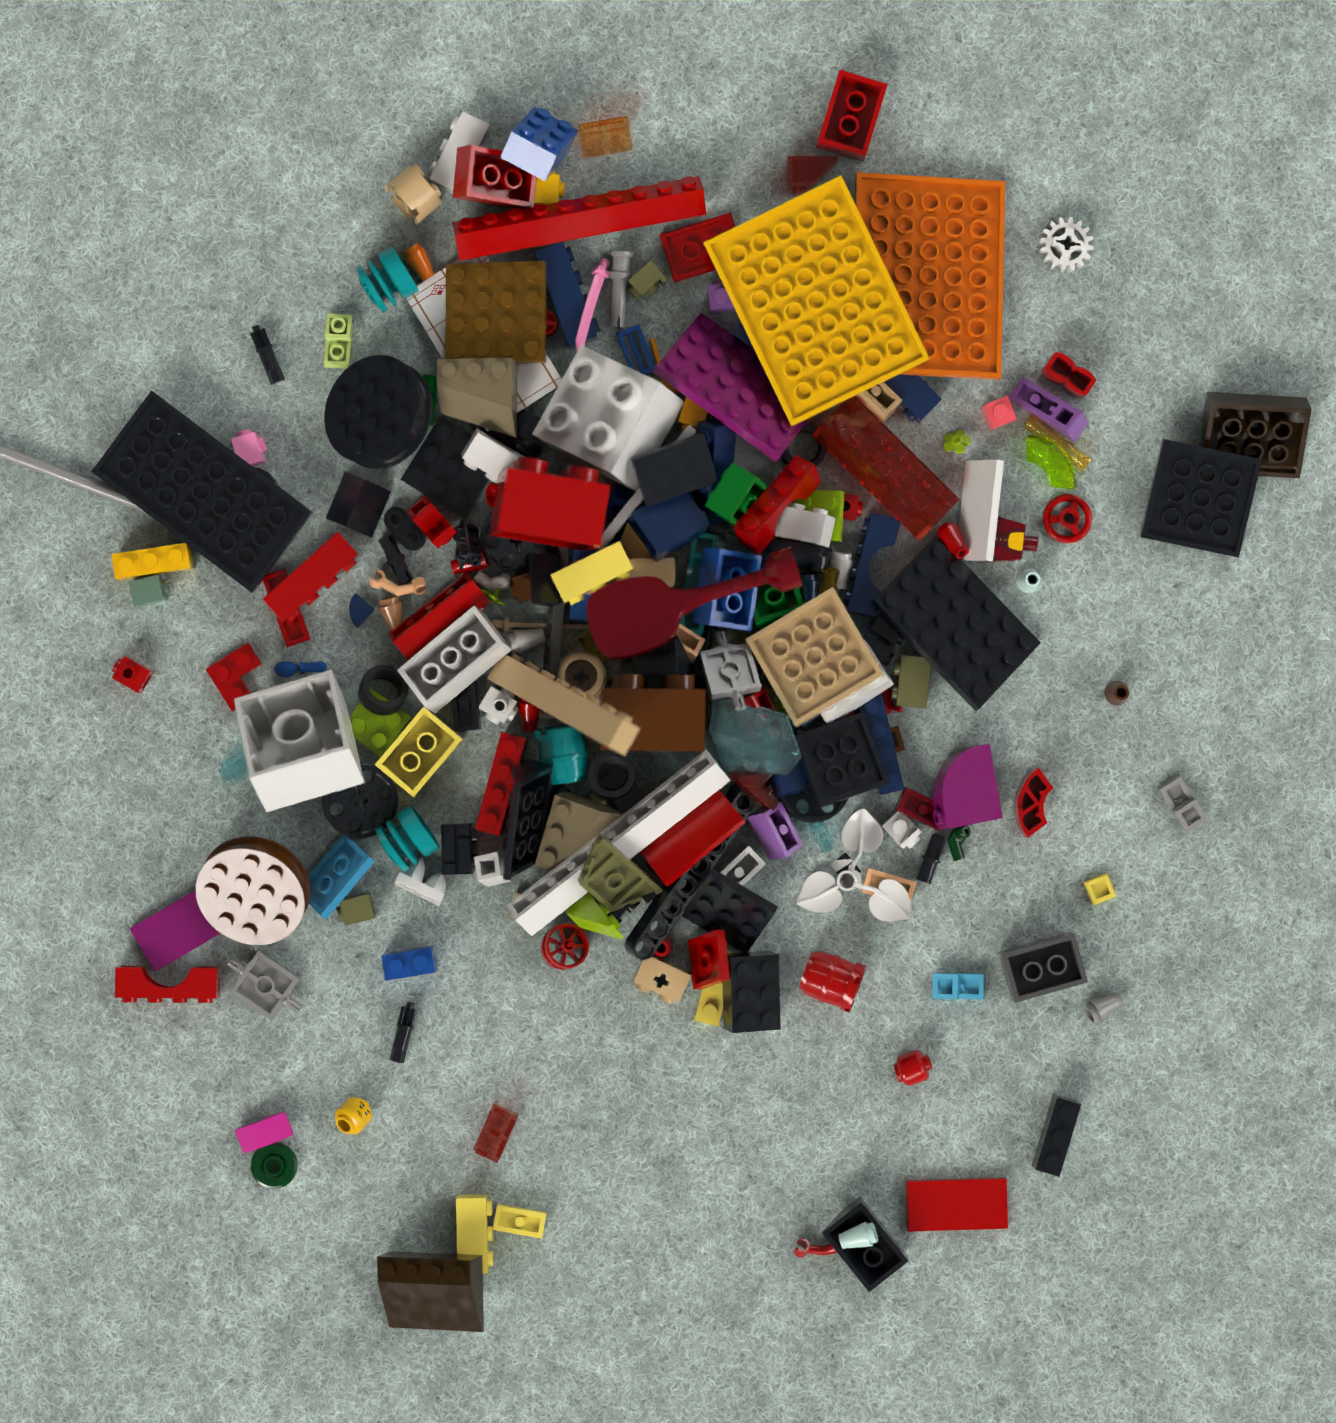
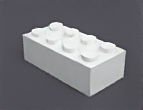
[397,606,512,714]

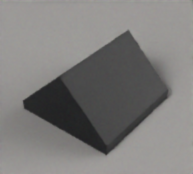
[326,472,391,538]
[632,636,697,677]

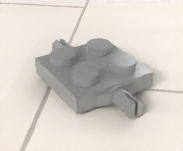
[699,631,761,711]
[227,950,303,1020]

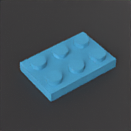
[308,835,375,919]

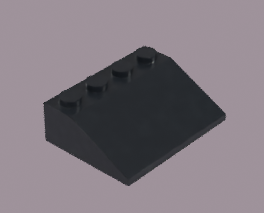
[503,759,553,880]

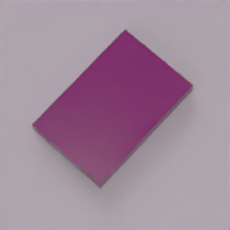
[130,890,221,972]

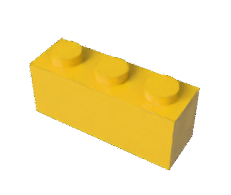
[111,543,194,580]

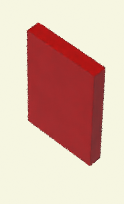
[659,212,735,284]

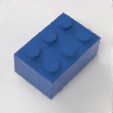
[501,107,579,181]
[693,548,762,631]

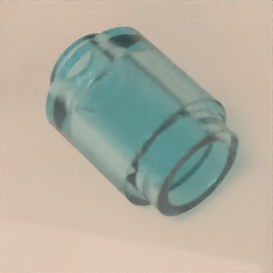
[218,751,249,785]

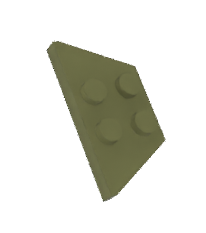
[578,834,663,912]

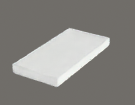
[958,460,1004,561]

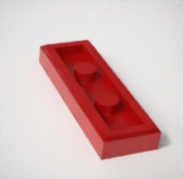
[263,569,311,648]

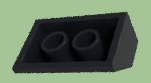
[822,1197,909,1292]

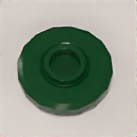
[251,1142,298,1189]

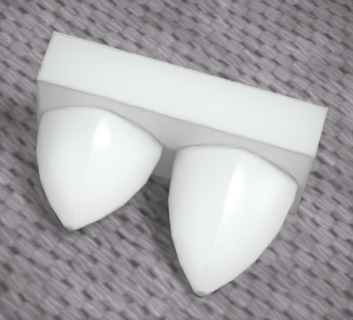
[395,857,446,907]

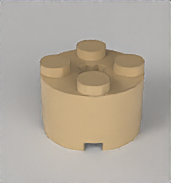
[384,164,442,225]

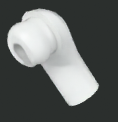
[473,571,512,593]

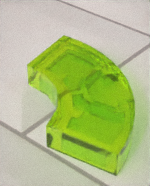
[1026,434,1077,490]

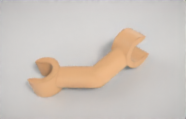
[369,570,426,596]

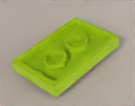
[773,490,844,542]

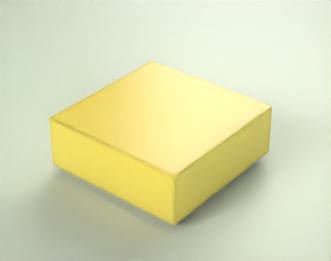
[1083,873,1116,906]

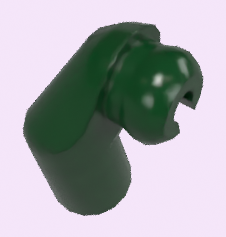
[947,825,971,861]

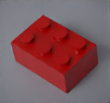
[816,70,888,162]
[452,145,536,209]

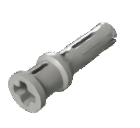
[608,251,633,328]

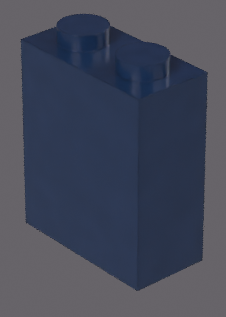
[628,492,710,563]

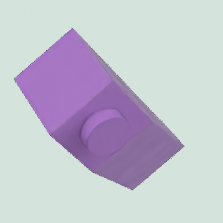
[1008,377,1089,443]

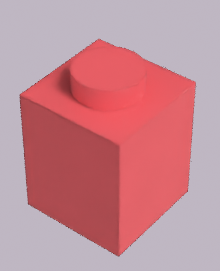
[981,396,1016,431]

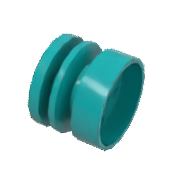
[355,245,419,313]
[375,805,441,872]

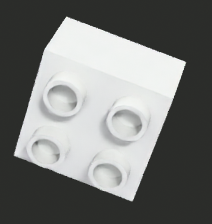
[532,345,684,491]
[234,670,365,812]

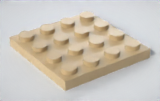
[746,587,885,727]

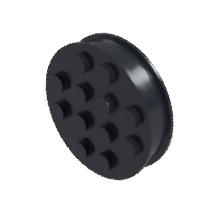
[324,355,432,469]

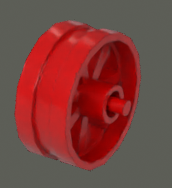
[541,923,589,970]

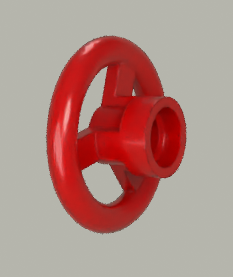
[1043,494,1092,544]

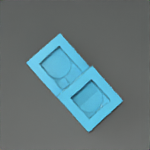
[932,973,985,1000]

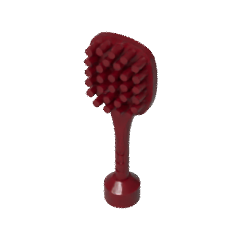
[587,547,802,659]

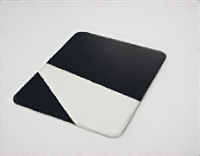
[831,853,861,875]

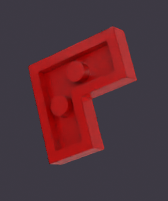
[206,643,262,712]

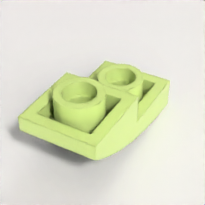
[324,313,352,369]

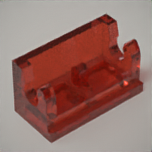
[473,1103,519,1163]

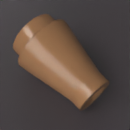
[378,596,403,632]

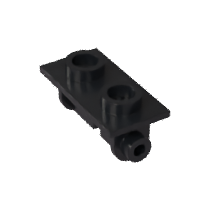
[453,517,483,570]

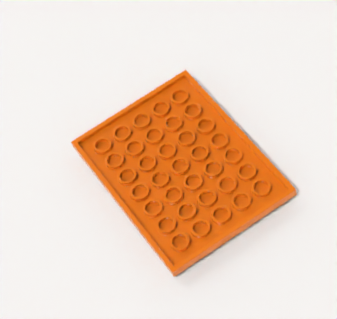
[855,172,1005,380]

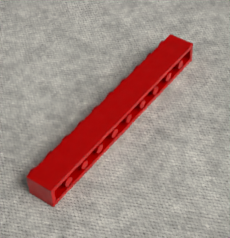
[452,176,707,261]

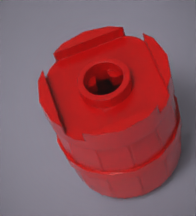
[799,951,866,1013]

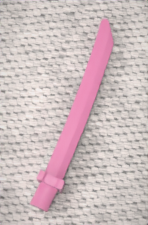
[575,258,610,351]

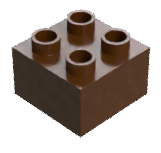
[601,674,705,751]

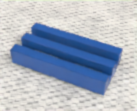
[616,324,655,376]

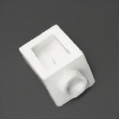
[881,811,921,849]

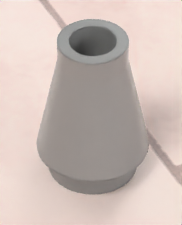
[1084,992,1124,1024]

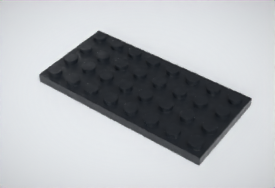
[91,390,313,593]

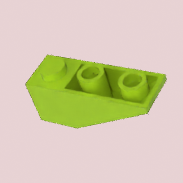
[565,892,624,940]

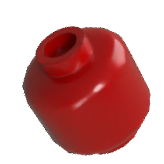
[894,1050,933,1086]

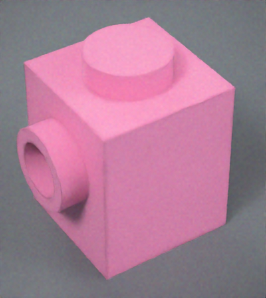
[231,429,267,466]

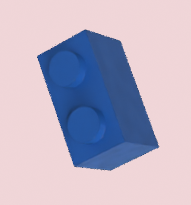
[381,946,437,981]

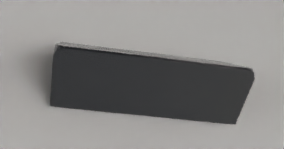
[529,554,562,607]

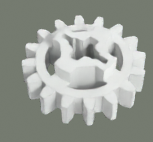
[1039,217,1094,273]

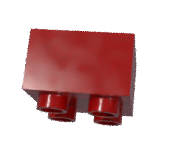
[489,457,610,552]

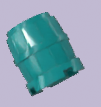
[534,724,589,785]

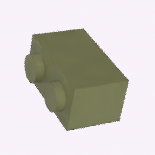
[891,655,931,708]

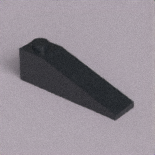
[467,410,546,459]

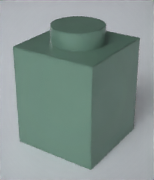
[128,575,170,607]

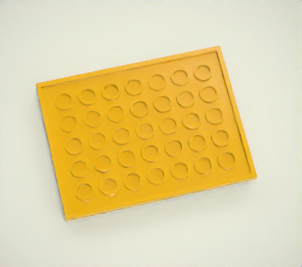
[704,176,929,427]

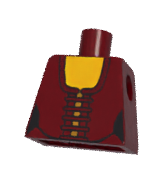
[978,516,1038,563]

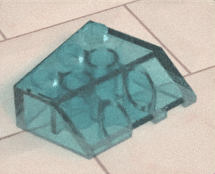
[709,698,802,775]

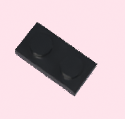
[452,680,482,733]

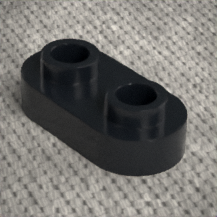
[384,507,426,551]

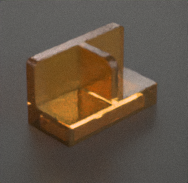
[578,116,632,158]

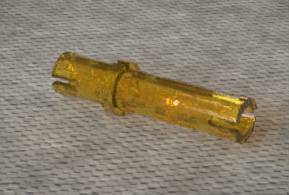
[1022,414,1092,472]

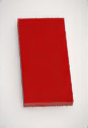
[640,789,746,887]
[906,1177,1008,1232]

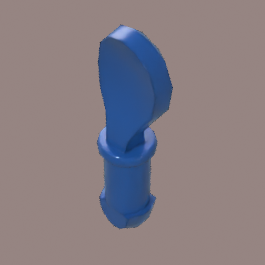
[274,661,327,678]

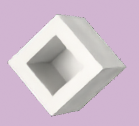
[474,851,511,887]

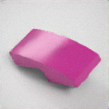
[234,1111,294,1153]

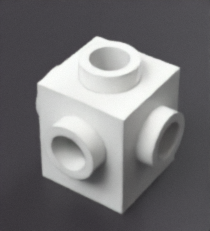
[478,686,519,725]

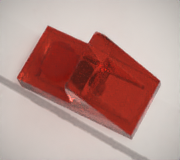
[728,768,779,811]

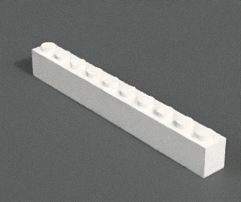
[507,750,731,936]

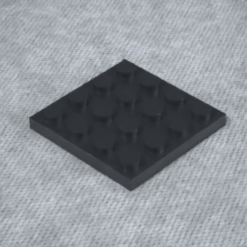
[1140,438,1262,558]

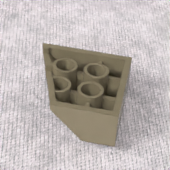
[437,358,517,438]
[535,790,625,871]

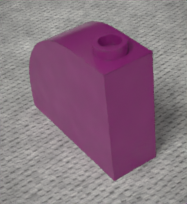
[933,744,1003,829]

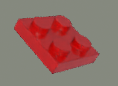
[688,930,730,990]

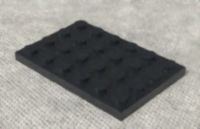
[871,535,1041,711]

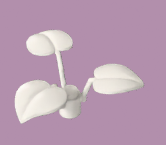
[796,809,911,922]

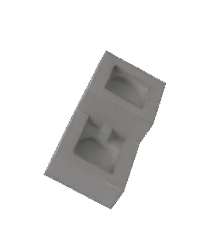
[1157,774,1208,833]

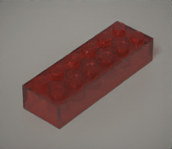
[812,396,960,541]

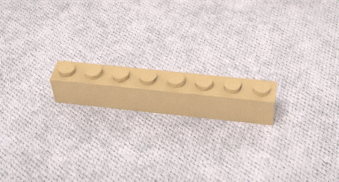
[487,653,640,756]

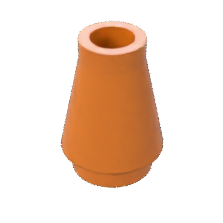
[402,242,435,281]

